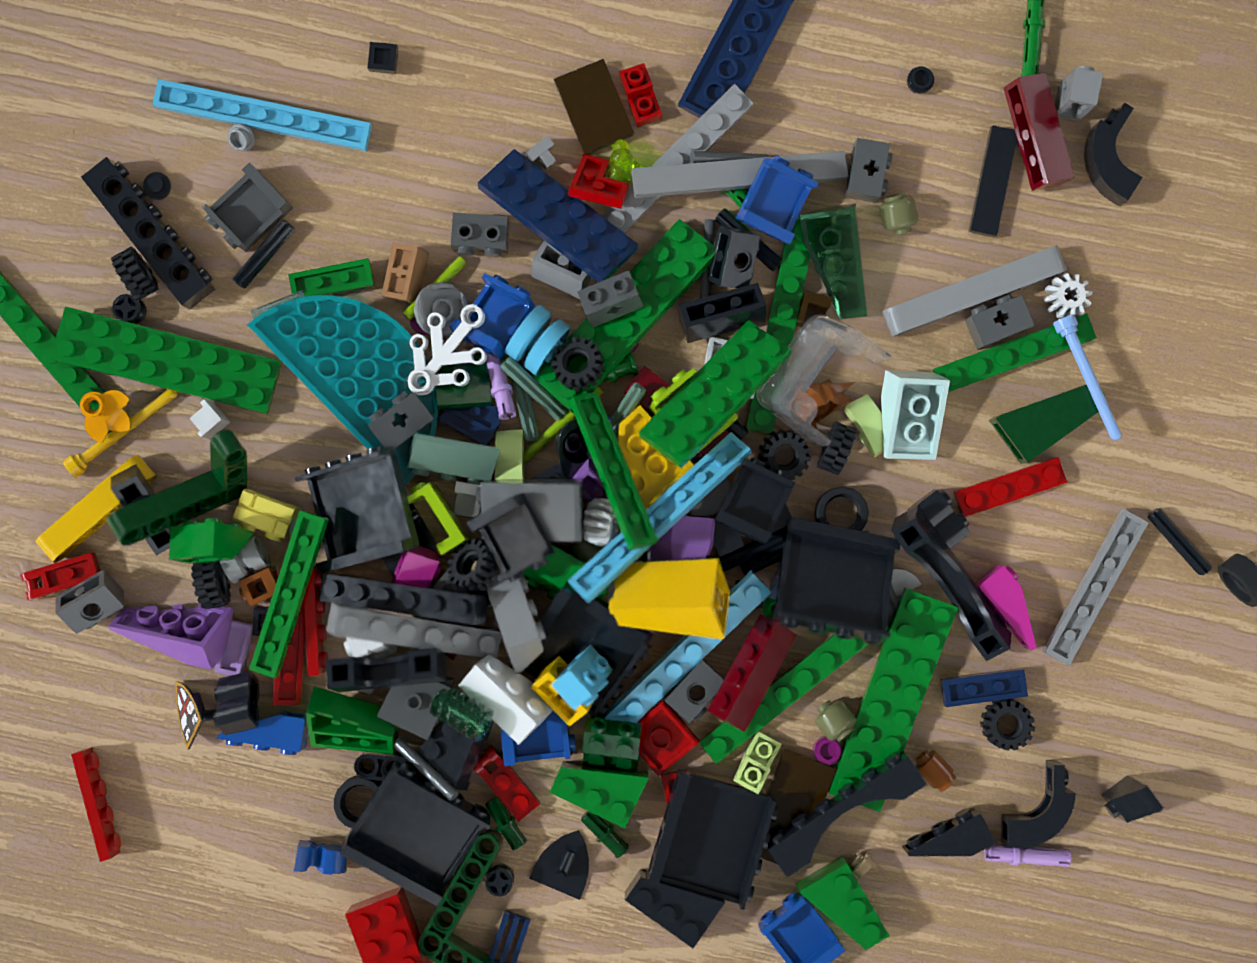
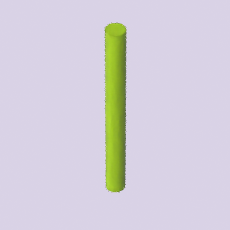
[523,387,603,464]

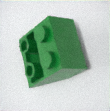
[169,518,253,564]

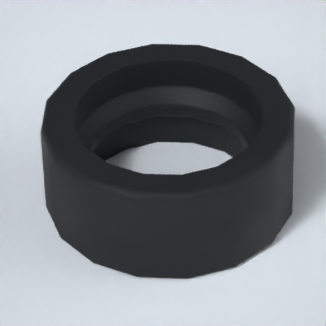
[814,487,869,531]
[1218,553,1257,607]
[334,775,381,828]

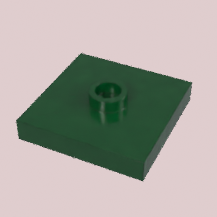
[431,353,493,409]

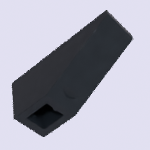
[902,808,996,856]

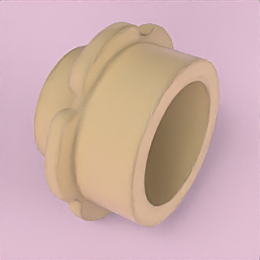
[849,852,874,878]

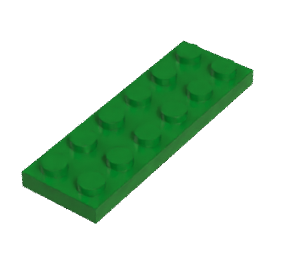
[638,320,791,469]

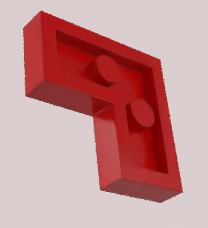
[568,154,629,209]

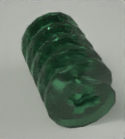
[429,687,494,742]

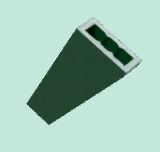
[989,384,1105,464]

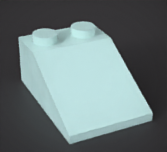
[881,370,950,460]

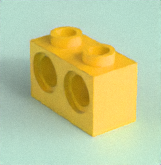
[531,656,594,726]

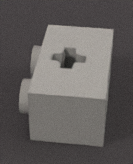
[1055,66,1103,121]

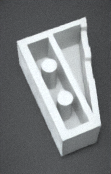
[458,654,553,745]

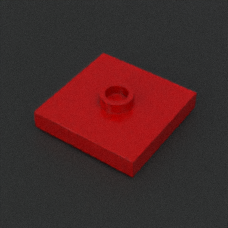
[637,699,700,777]

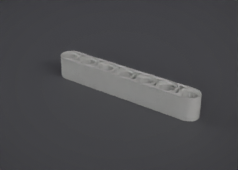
[882,245,1067,337]

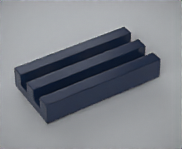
[489,910,531,963]

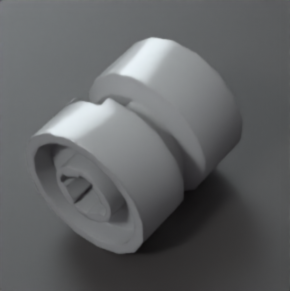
[220,535,271,584]

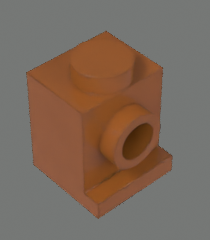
[239,566,279,607]

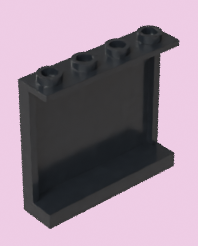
[295,446,420,574]
[773,517,901,645]
[509,578,653,718]
[340,761,490,906]
[646,769,778,910]

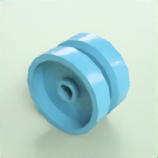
[505,305,572,376]

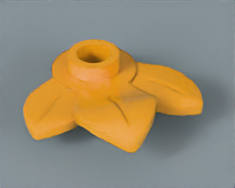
[80,390,131,443]

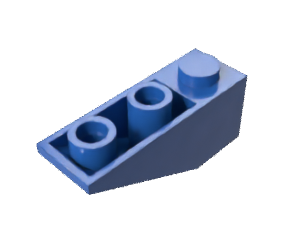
[217,711,309,755]

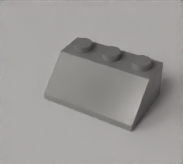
[486,572,546,674]

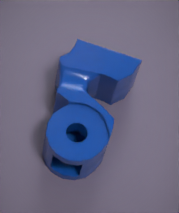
[294,840,347,875]

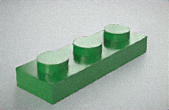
[288,258,375,300]

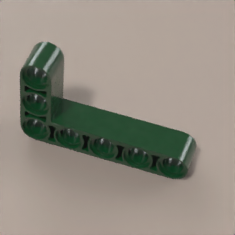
[107,430,247,546]
[418,830,503,963]

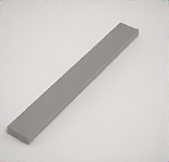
[631,151,849,198]

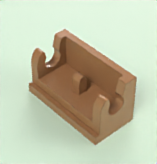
[381,242,429,305]

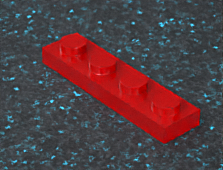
[953,457,1067,517]
[304,564,328,676]
[272,599,305,705]
[71,747,121,862]

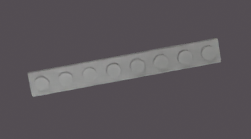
[602,84,754,233]

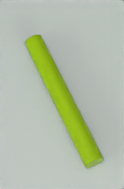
[402,256,467,321]

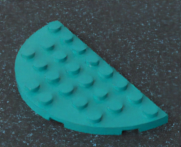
[247,295,438,486]

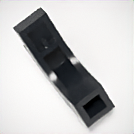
[1084,103,1143,206]
[1001,760,1076,848]

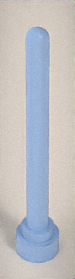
[1053,314,1121,440]

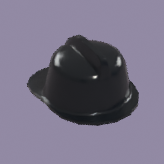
[555,419,593,479]

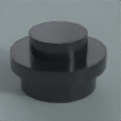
[907,66,934,94]
[143,172,171,200]

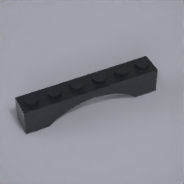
[891,505,1012,661]
[319,573,489,624]
[768,750,927,878]

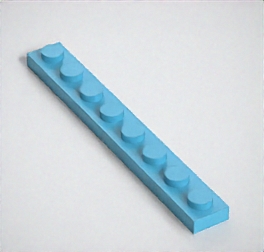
[152,79,372,152]
[568,432,751,603]
[602,571,771,723]

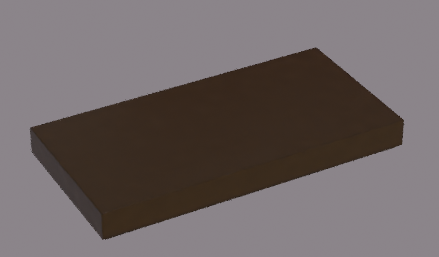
[760,748,837,872]

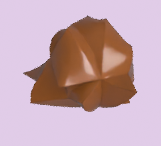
[775,379,855,430]

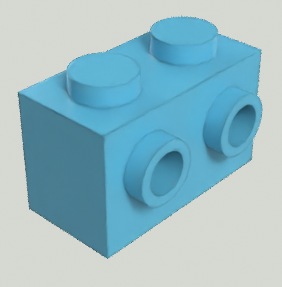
[551,645,613,710]

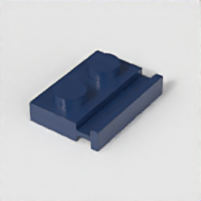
[438,405,502,446]

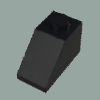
[1101,776,1164,823]

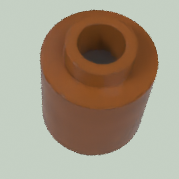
[915,750,956,792]

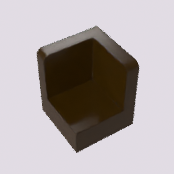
[796,290,833,332]

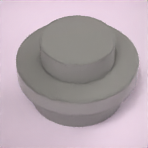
[227,123,255,151]

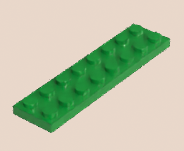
[532,219,714,413]
[50,306,282,415]
[828,587,958,812]

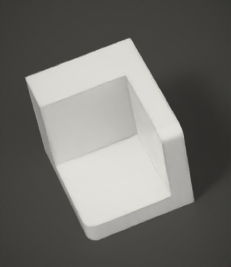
[189,399,230,439]
[454,481,481,518]

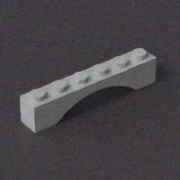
[326,602,502,659]

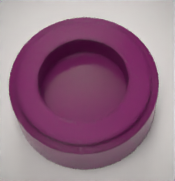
[813,736,842,765]

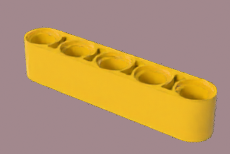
[35,455,157,563]

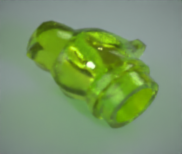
[607,139,648,183]

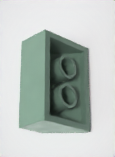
[406,434,500,485]

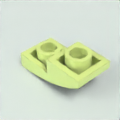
[844,394,884,457]
[495,429,525,480]
[733,731,782,794]

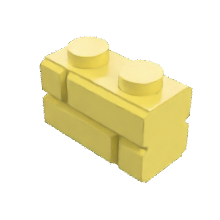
[233,489,301,542]

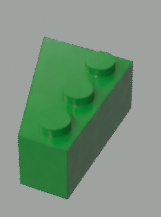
[306,686,399,754]
[549,762,649,828]
[795,856,890,950]

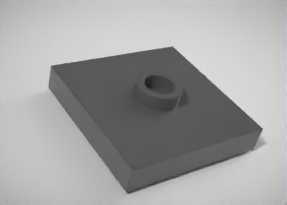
[377,682,453,740]

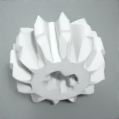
[1043,273,1093,319]
[582,498,619,546]

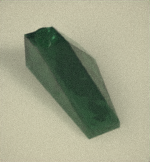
[800,203,867,319]

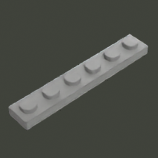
[1042,509,1149,666]

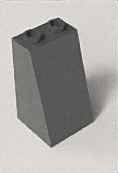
[476,478,584,541]

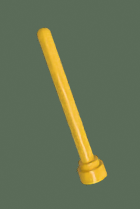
[62,390,177,478]

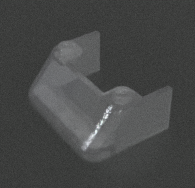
[756,314,891,446]

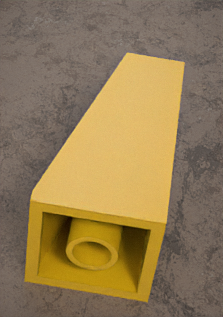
[609,559,730,639]

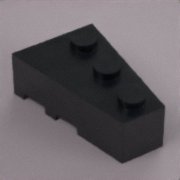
[417,692,494,791]
[625,869,725,949]

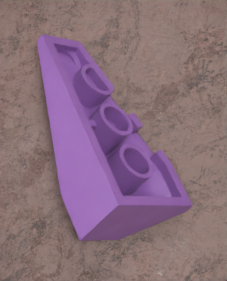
[650,516,716,562]
[108,603,233,670]

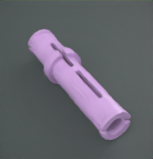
[486,353,517,420]
[984,844,1071,867]

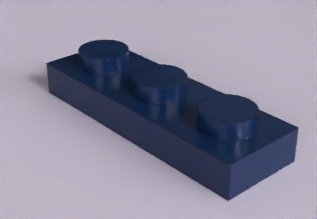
[940,668,1028,707]

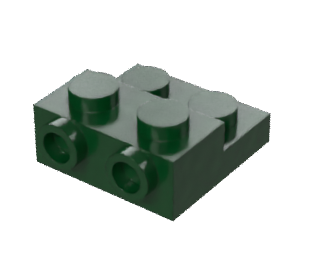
[583,717,642,772]

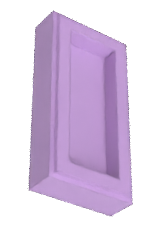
[214,619,253,676]

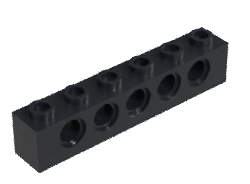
[81,157,215,309]

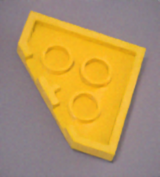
[618,405,694,509]

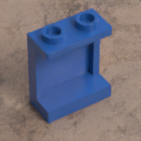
[735,156,819,244]
[449,273,535,360]
[500,710,576,766]
[758,892,845,963]

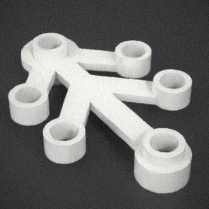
[408,305,487,396]

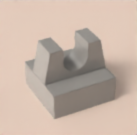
[525,136,556,169]

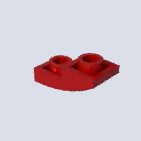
[619,63,663,128]

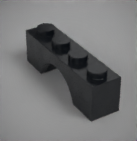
[326,648,447,693]

